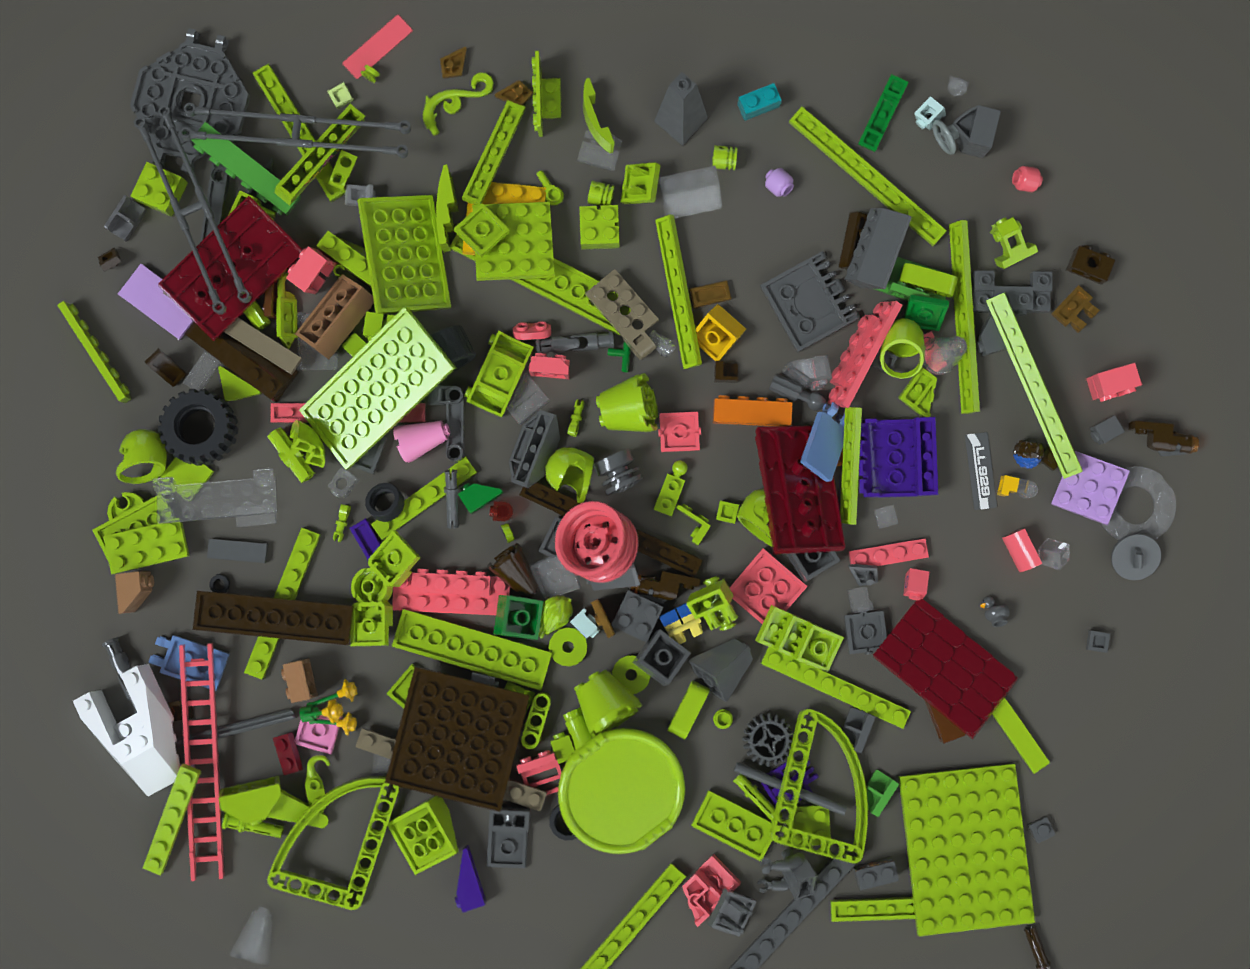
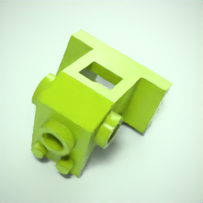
[990,217,1038,269]

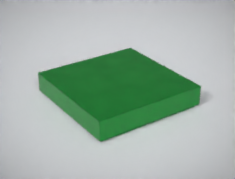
[902,295,949,331]

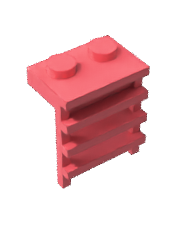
[516,750,562,796]

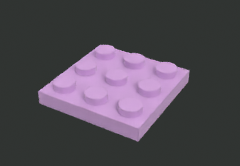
[1051,451,1130,526]

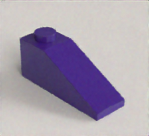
[455,845,487,913]

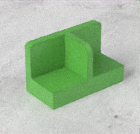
[866,769,899,817]

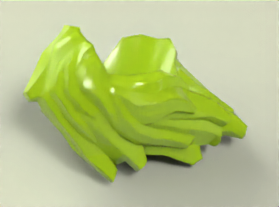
[539,595,573,639]

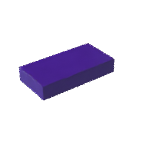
[349,518,382,560]

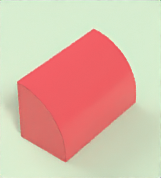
[1002,528,1042,572]

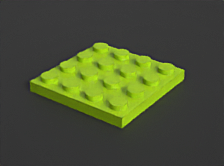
[472,202,555,281]

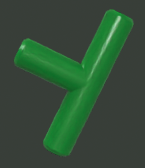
[607,342,631,373]

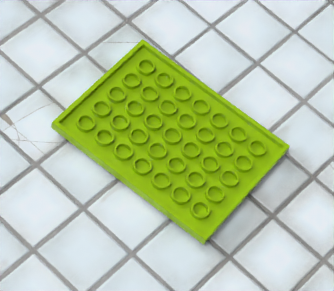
[898,763,1035,936]

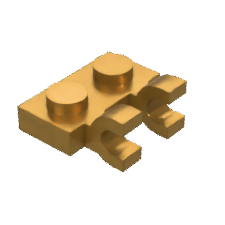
[1051,285,1100,333]

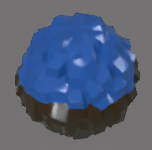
[1013,440,1044,469]

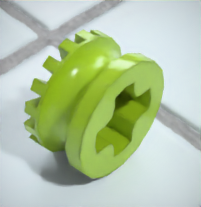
[360,65,380,83]

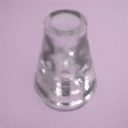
[648,330,676,358]

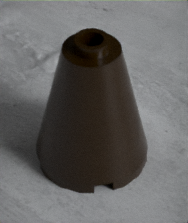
[487,543,538,598]

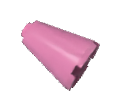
[393,421,450,463]

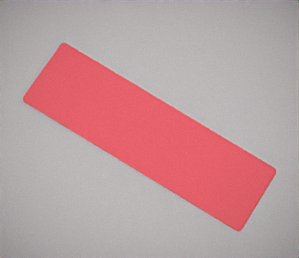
[343,15,413,79]

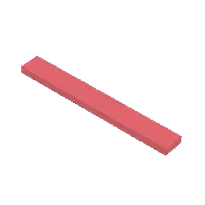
[270,403,426,423]

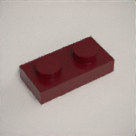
[273,732,303,775]

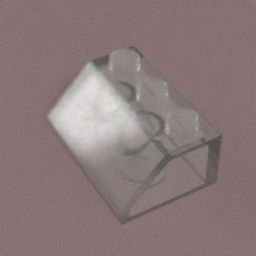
[658,166,722,218]
[782,355,832,391]

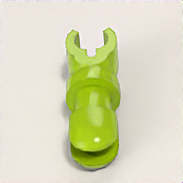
[567,399,585,437]
[333,504,351,542]

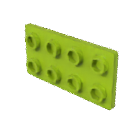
[532,50,561,137]

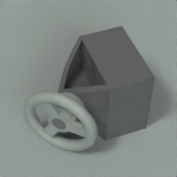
[932,105,1001,158]

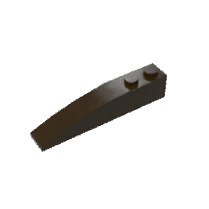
[185,322,299,403]

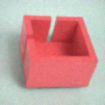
[286,246,338,294]
[1086,363,1142,402]

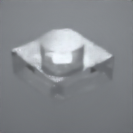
[874,505,899,529]

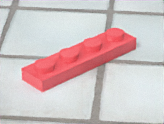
[848,538,929,566]

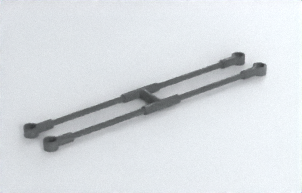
[180,103,411,158]
[134,105,251,315]

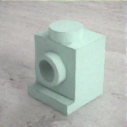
[914,96,946,130]
[571,608,600,639]

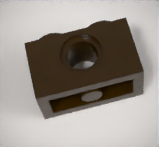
[1066,245,1115,285]

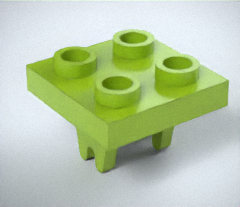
[621,162,661,204]

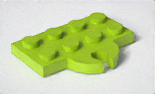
[92,492,176,562]

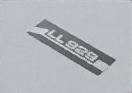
[965,432,997,510]

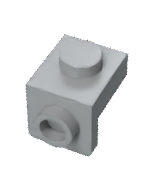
[345,184,376,206]

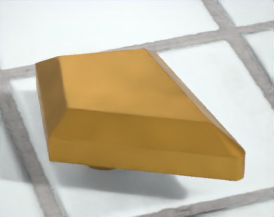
[440,47,467,79]
[495,80,533,106]

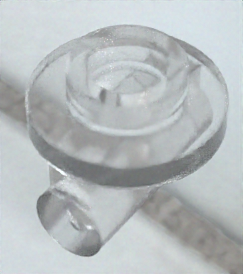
[948,76,969,96]

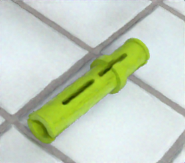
[733,774,783,821]

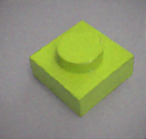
[716,501,739,524]

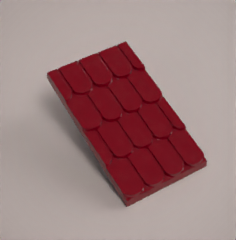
[158,196,303,341]
[755,426,845,554]
[873,599,1018,740]

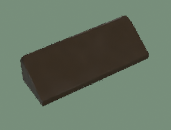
[839,211,867,270]

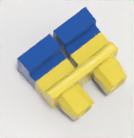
[659,603,703,644]

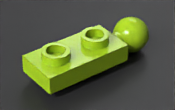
[654,460,688,517]

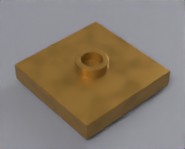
[591,599,615,638]

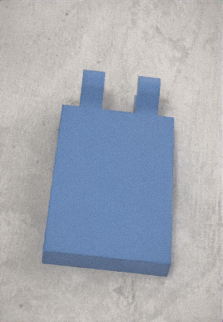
[800,402,845,482]
[148,635,230,691]

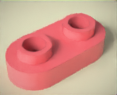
[513,321,552,340]

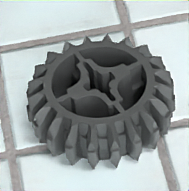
[742,713,794,767]

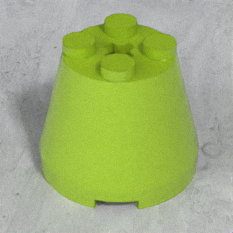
[596,373,658,432]
[574,670,642,738]

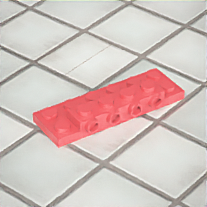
[827,301,902,408]
[392,569,510,615]

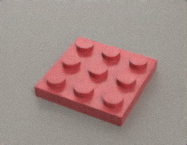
[729,548,807,624]

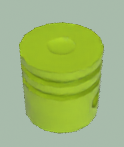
[712,145,737,170]
[587,180,615,206]

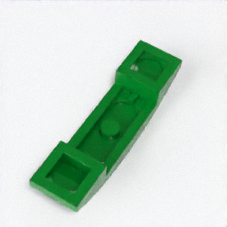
[858,74,909,152]

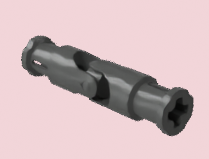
[536,331,614,354]
[102,637,138,714]

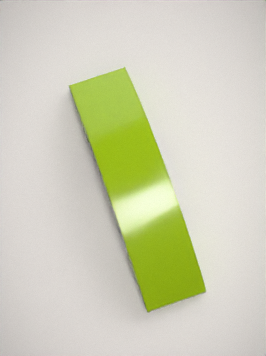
[583,78,615,153]

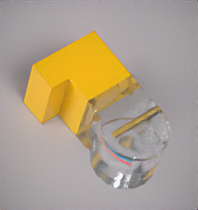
[997,475,1038,499]

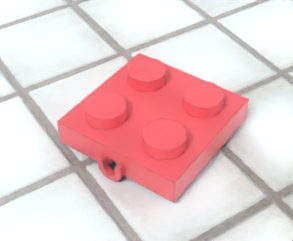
[658,412,701,452]

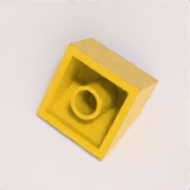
[696,304,746,361]

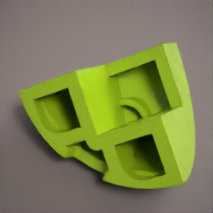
[289,420,326,468]

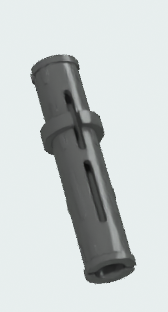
[444,469,459,529]

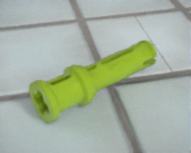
[222,813,284,839]

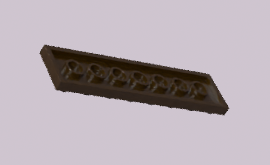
[192,591,354,645]

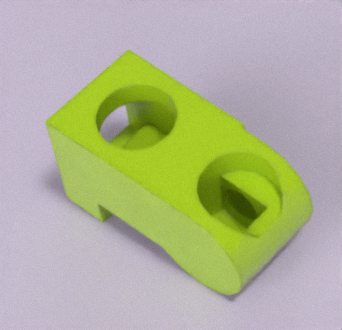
[328,150,357,190]

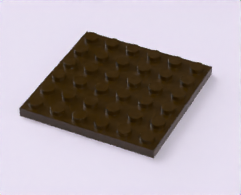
[385,666,530,812]

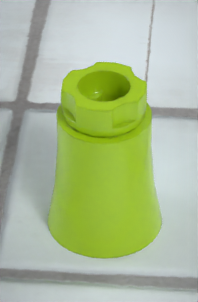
[563,707,592,751]

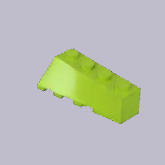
[316,231,372,288]

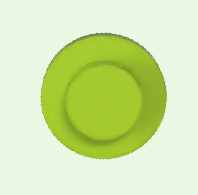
[713,709,733,729]

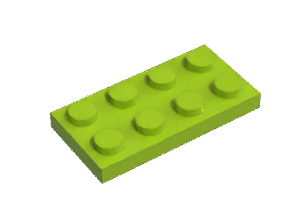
[103,518,190,574]
[691,790,777,861]

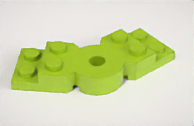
[350,531,421,646]

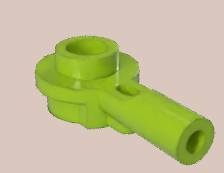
[536,170,564,206]

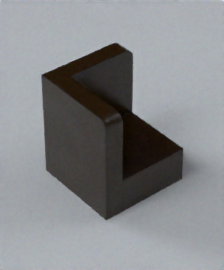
[714,361,739,383]
[167,699,193,722]

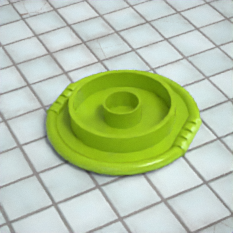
[558,728,685,854]

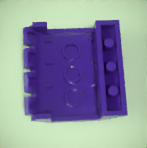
[859,417,938,498]

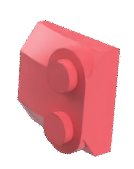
[529,353,570,380]

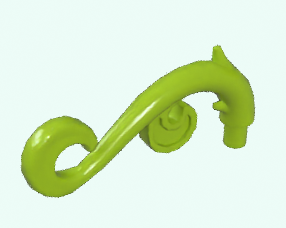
[423,72,494,136]

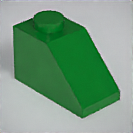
[458,483,504,514]

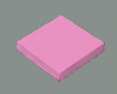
[295,709,343,755]

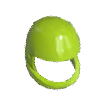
[879,318,926,379]
[116,429,167,484]
[545,447,594,503]
[737,489,773,547]

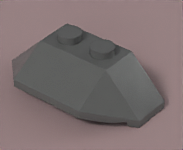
[509,410,560,488]

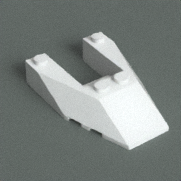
[73,664,180,796]

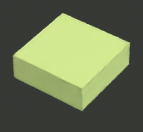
[327,82,354,110]

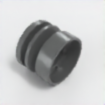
[593,448,643,495]

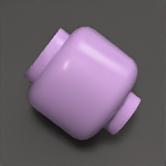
[765,168,794,197]

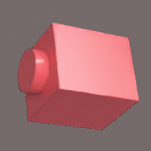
[903,568,929,600]

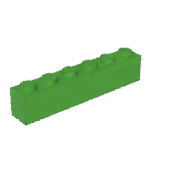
[191,122,301,216]

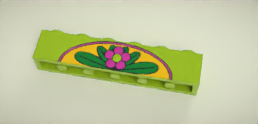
[275,103,365,206]

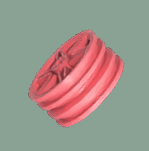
[555,502,638,583]

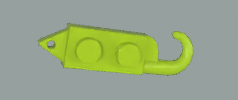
[276,273,298,349]

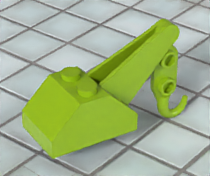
[219,755,330,828]

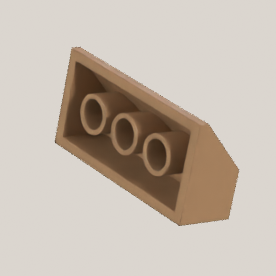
[295,274,374,360]

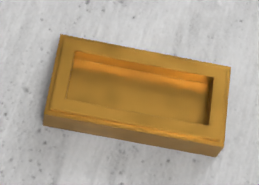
[690,280,731,308]

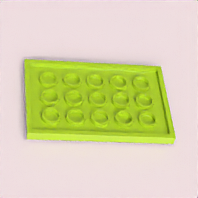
[357,195,451,314]

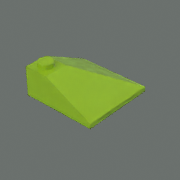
[387,796,459,875]

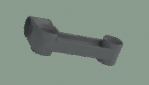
[427,385,465,463]

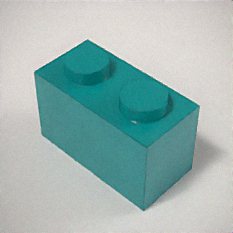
[737,83,782,121]

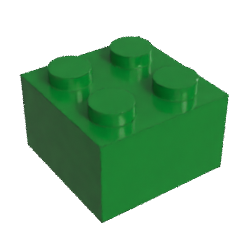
[493,595,543,640]

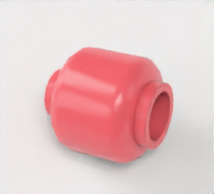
[1012,166,1043,192]

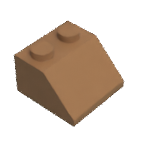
[115,572,154,614]
[281,658,318,703]

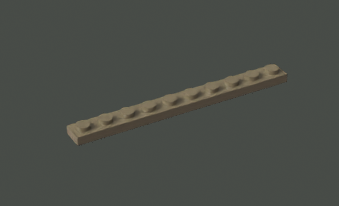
[355,728,547,812]

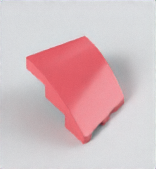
[682,854,741,927]

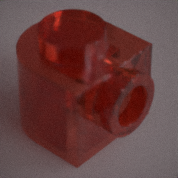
[490,501,514,522]

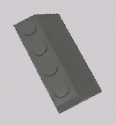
[845,208,912,289]

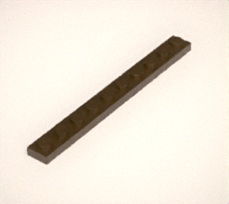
[519,482,703,578]

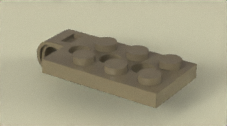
[585,269,659,360]

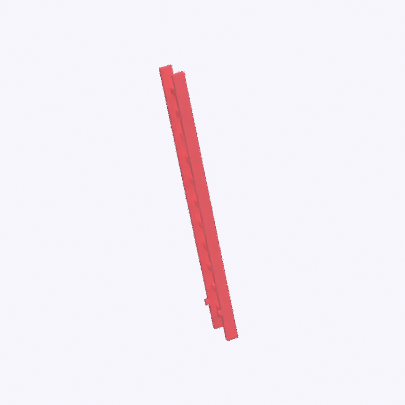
[179,643,225,881]

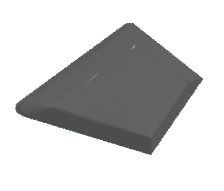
[848,564,878,586]

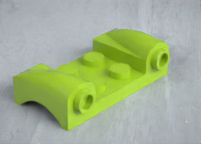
[464,330,534,418]

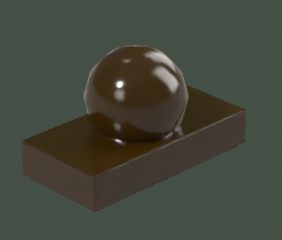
[144,348,187,387]

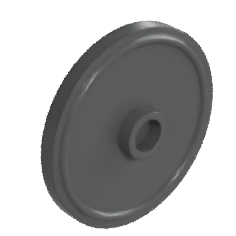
[1111,533,1161,580]

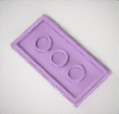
[118,264,194,340]

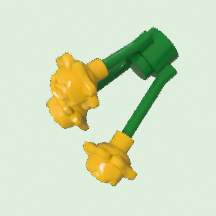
[300,679,358,736]

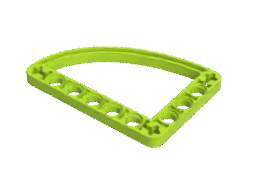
[770,709,868,864]
[267,776,399,910]

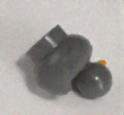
[980,596,1010,627]

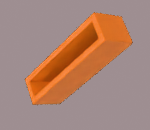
[713,395,792,426]

